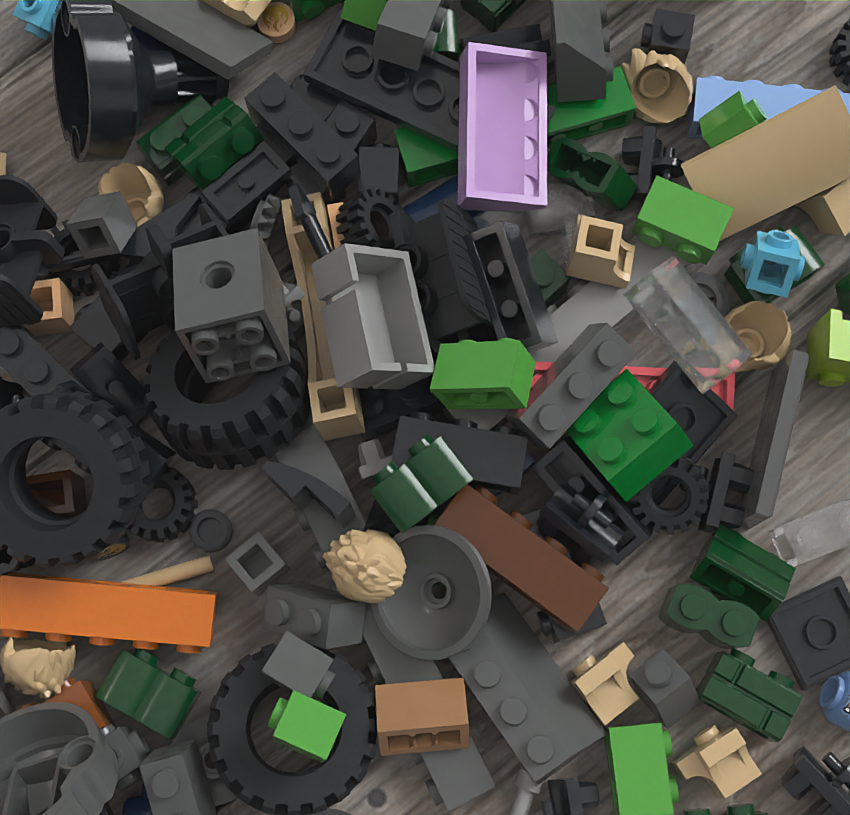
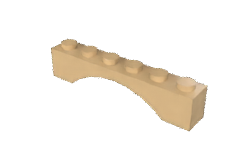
[281,192,365,441]

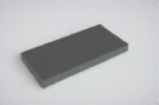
[111,0,273,79]
[740,349,809,529]

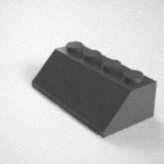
[549,0,613,102]
[447,593,607,786]

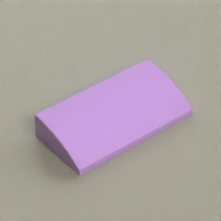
[458,42,547,211]

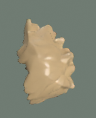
[621,48,693,124]
[99,162,164,227]
[706,301,792,372]
[322,529,407,604]
[0,637,76,699]

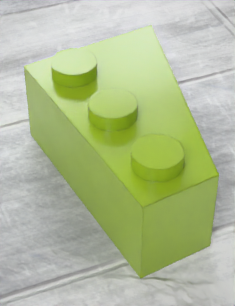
[806,309,850,387]

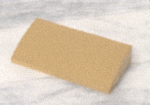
[681,85,850,241]

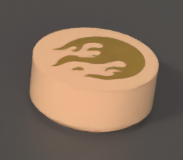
[257,2,296,43]

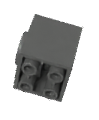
[172,228,291,384]

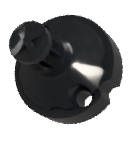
[52,0,229,162]

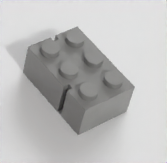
[311,243,435,389]

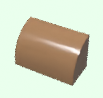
[375,677,470,756]

